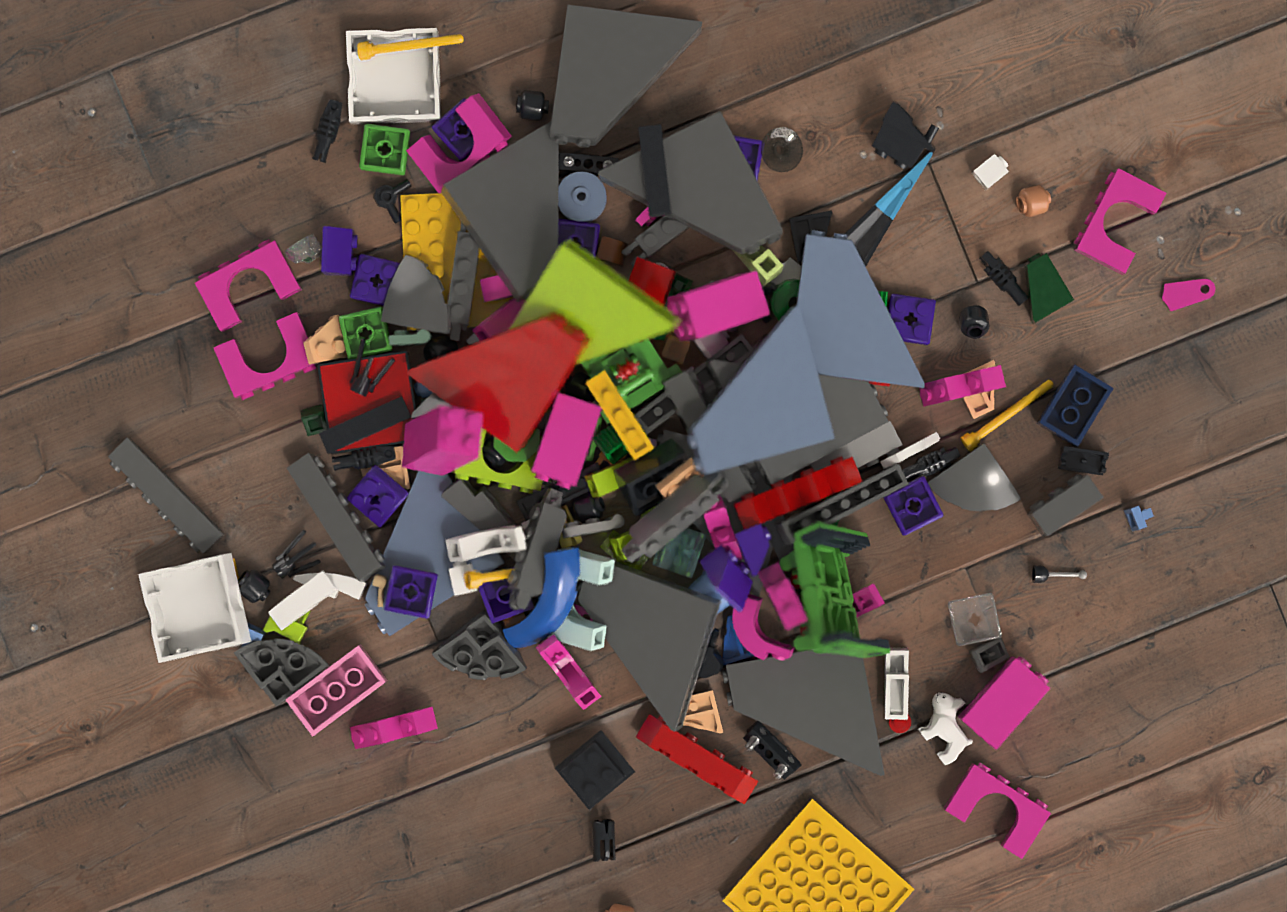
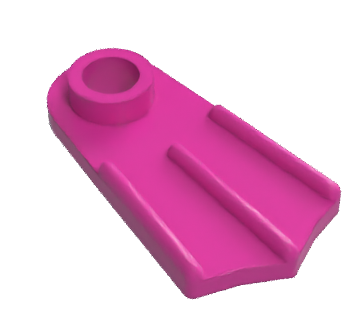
[1162,279,1215,311]

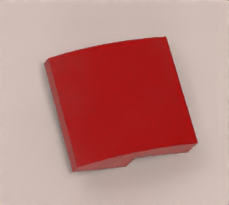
[628,257,676,307]

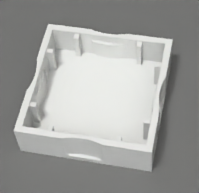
[346,28,441,125]
[138,553,251,663]

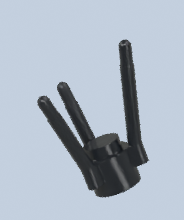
[350,338,395,396]
[272,530,321,579]

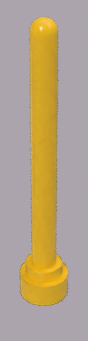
[357,34,464,60]
[960,380,1054,452]
[464,568,514,590]

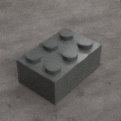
[1027,474,1104,536]

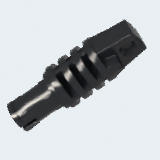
[312,99,342,163]
[979,251,1029,306]
[332,446,396,471]
[902,447,961,481]

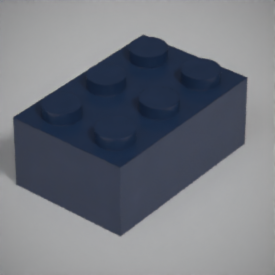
[1036,365,1114,447]

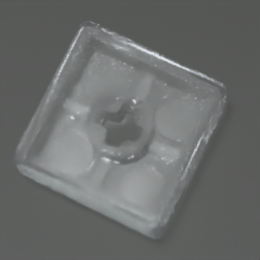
[948,593,1002,646]

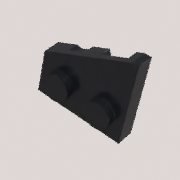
[789,210,832,263]

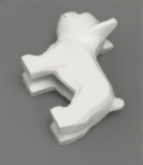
[918,692,973,765]

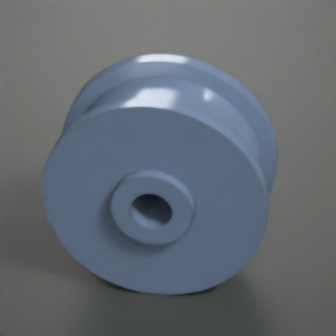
[558,172,607,222]

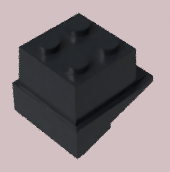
[872,101,939,170]
[555,730,635,810]

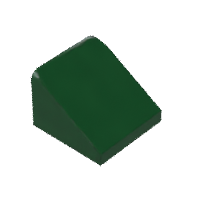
[301,404,327,437]

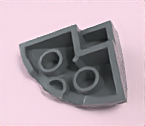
[381,255,451,334]
[927,443,1021,511]
[432,609,527,680]
[234,639,329,707]

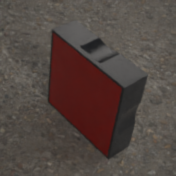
[317,351,417,455]

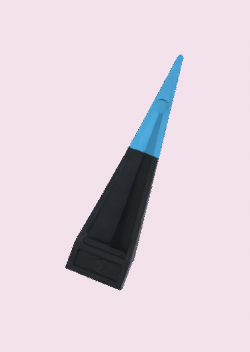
[844,152,933,267]

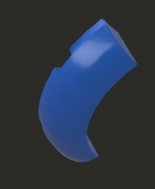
[503,548,580,648]

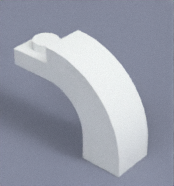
[445,525,526,562]

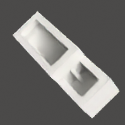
[268,571,337,631]
[293,573,368,600]
[884,648,909,720]

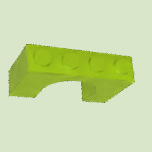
[451,428,544,494]
[584,456,656,560]

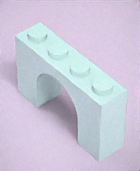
[547,547,615,651]

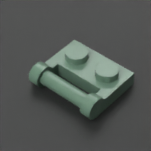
[389,329,433,347]

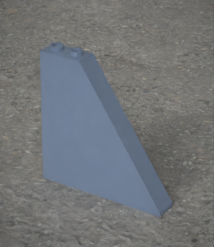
[796,230,925,388]
[687,305,835,475]
[364,471,505,636]

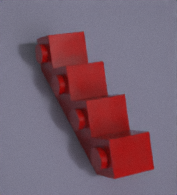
[734,456,863,530]
[636,714,759,804]

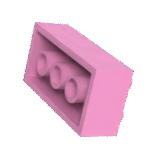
[286,644,388,736]

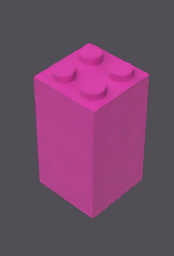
[667,271,770,341]
[532,393,602,489]
[402,405,483,476]
[958,656,1051,750]

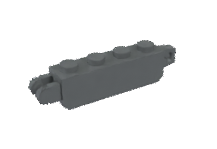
[622,215,689,267]
[448,222,480,342]
[622,471,729,563]
[508,488,567,610]

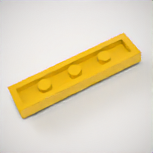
[586,371,654,460]

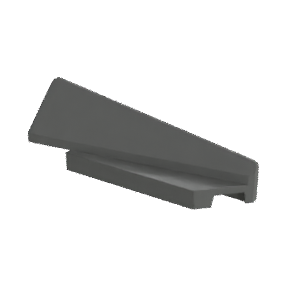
[442,478,519,561]

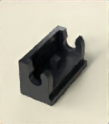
[1058,446,1109,476]

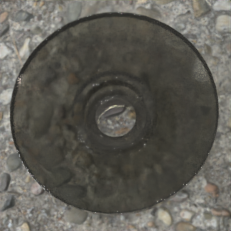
[761,127,803,172]

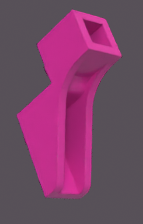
[919,365,1006,407]
[703,495,743,561]
[758,563,808,630]
[350,707,438,749]

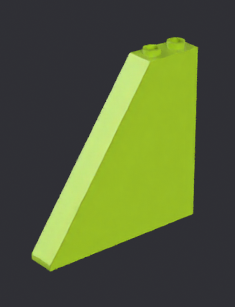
[510,240,682,364]

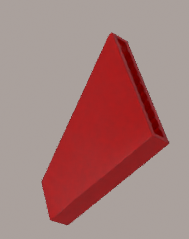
[407,313,591,452]

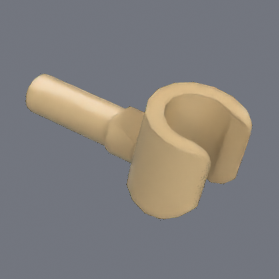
[372,574,387,607]

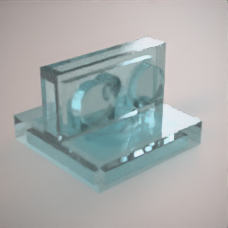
[652,528,706,578]

